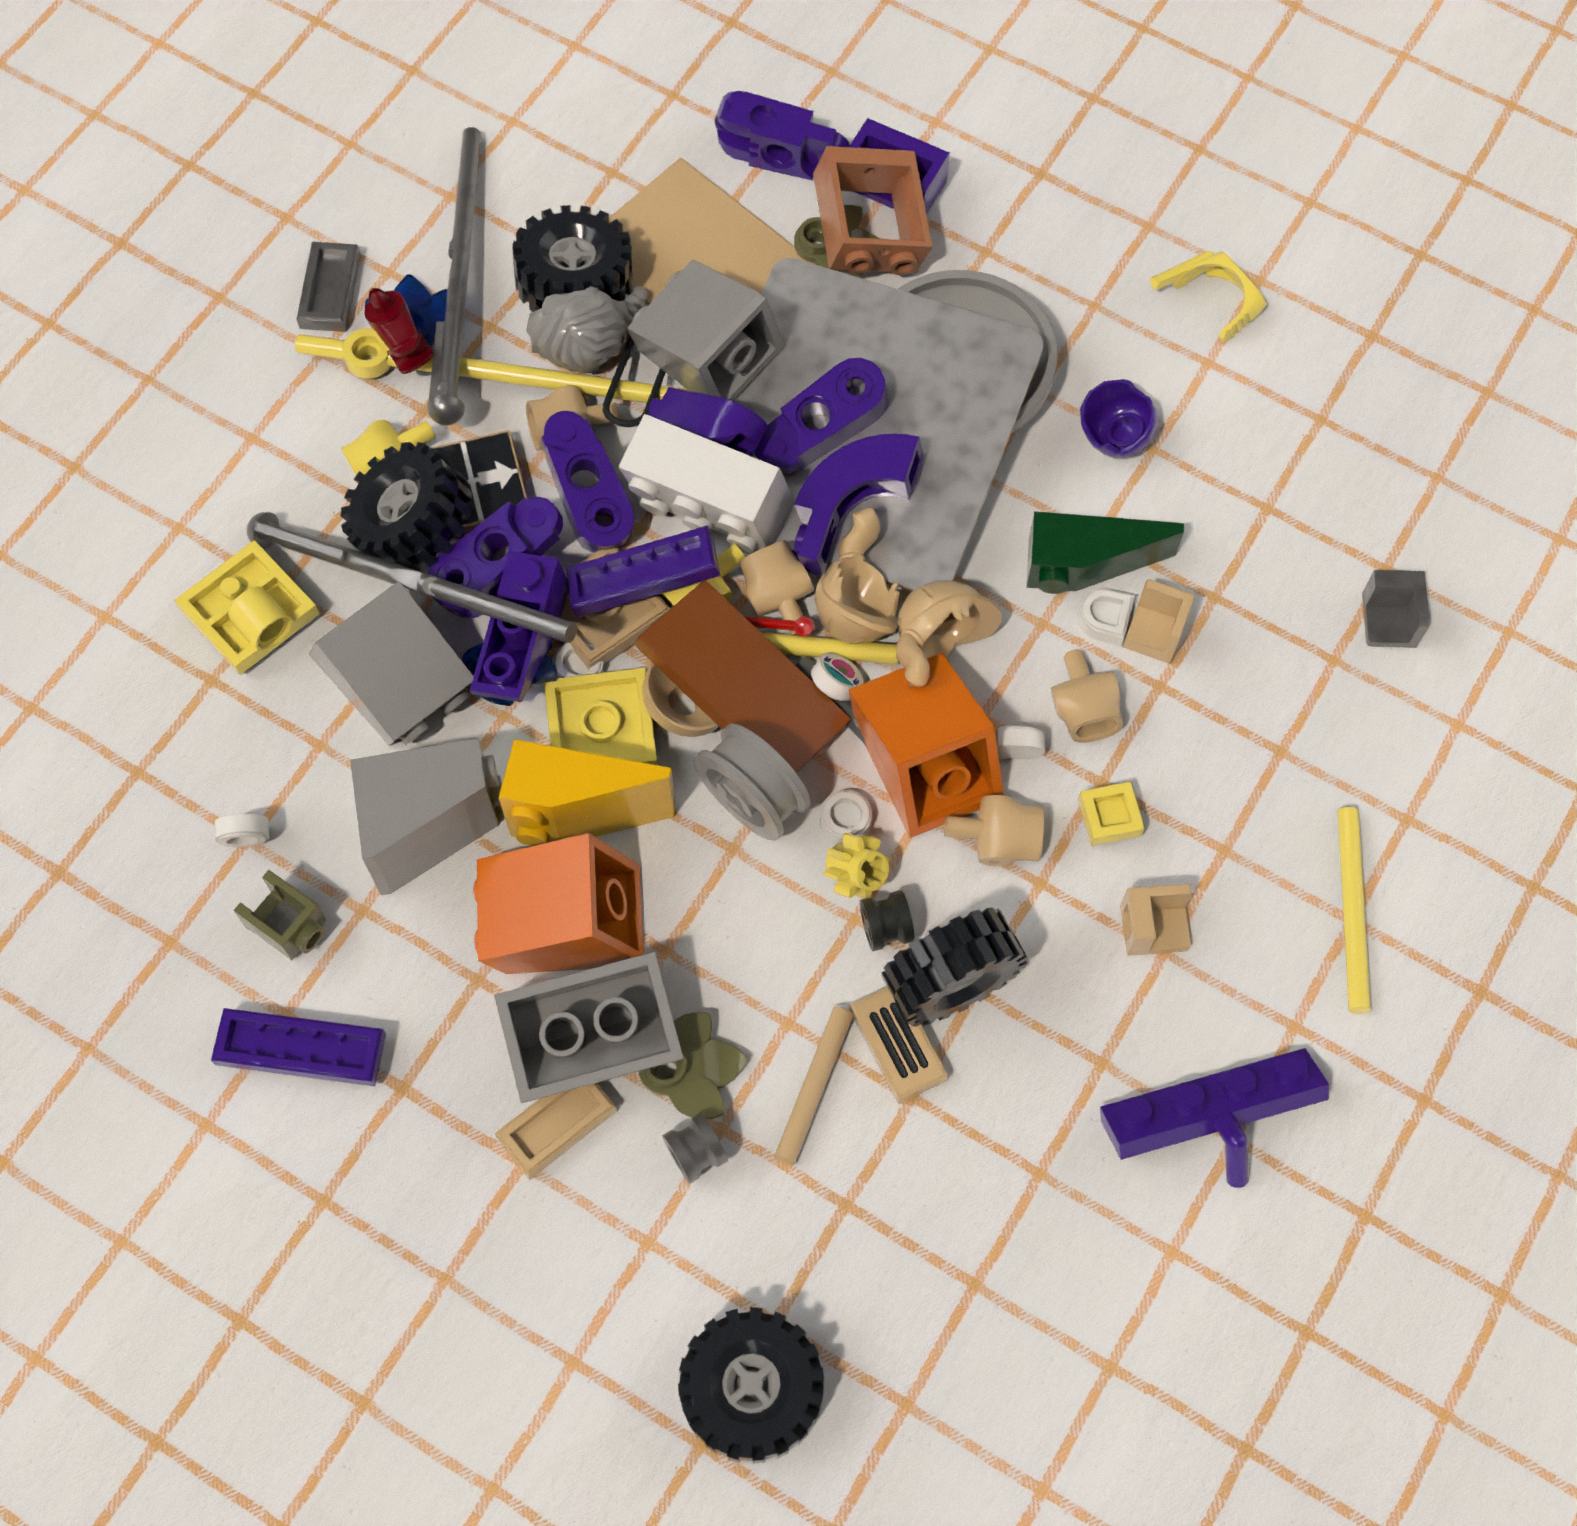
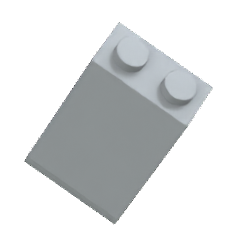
[627,259,785,401]
[309,581,474,745]
[350,738,502,895]

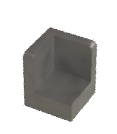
[1362,570,1430,648]

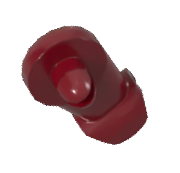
[364,288,434,374]

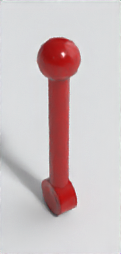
[744,616,816,637]

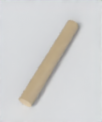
[774,1006,853,1165]

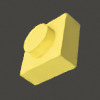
[1078,781,1145,846]

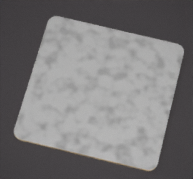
[733,258,1043,591]

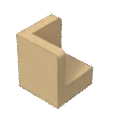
[1123,579,1195,664]
[1120,884,1192,956]

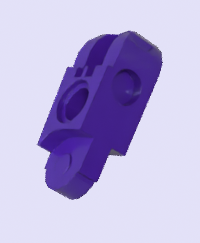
[714,91,850,180]
[755,358,887,476]
[648,387,768,457]
[541,410,634,553]
[427,497,563,618]

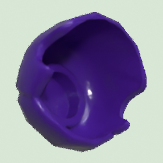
[1080,379,1158,459]

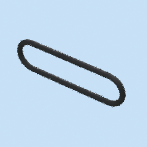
[602,335,666,428]

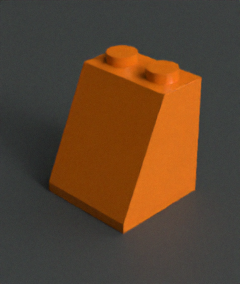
[848,653,1004,838]
[473,833,644,974]

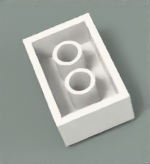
[618,414,795,553]

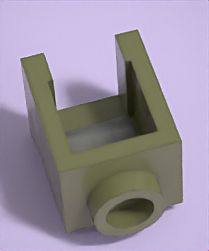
[233,870,326,960]

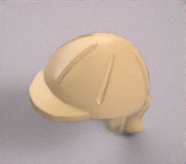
[814,507,900,644]
[896,580,1002,687]

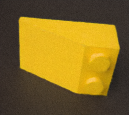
[498,739,676,846]

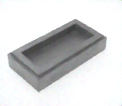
[296,241,361,332]

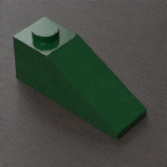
[1026,511,1184,594]

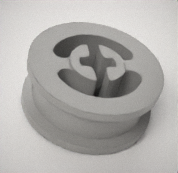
[693,723,811,841]

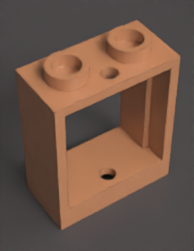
[813,146,933,275]

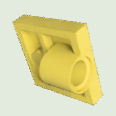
[174,540,320,675]

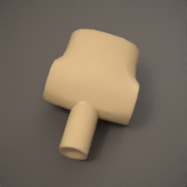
[526,385,620,451]
[739,540,815,635]
[1051,649,1123,743]
[944,795,1044,866]

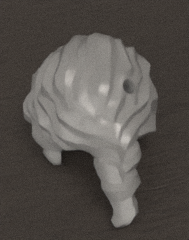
[526,286,650,373]

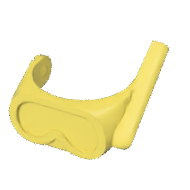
[1150,251,1267,342]

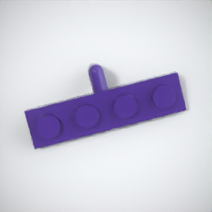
[1100,1048,1329,1188]

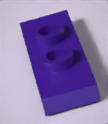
[566,525,721,618]
[211,1008,386,1087]

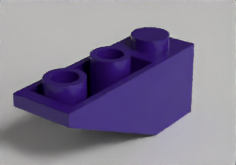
[470,551,569,702]

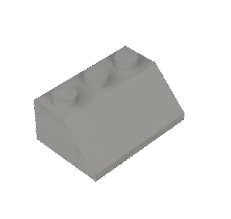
[494,952,683,1103]

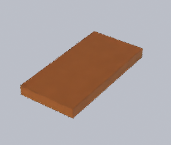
[634,580,851,774]

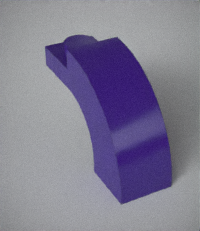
[794,433,924,576]

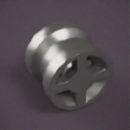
[662,1113,728,1184]

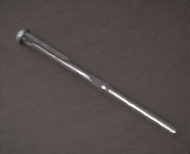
[427,127,481,426]
[247,512,577,643]

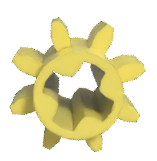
[823,833,891,899]

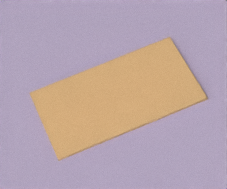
[609,157,816,305]

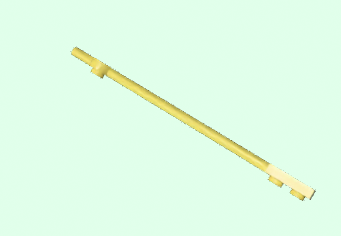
[295,328,688,403]

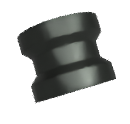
[860,890,915,951]

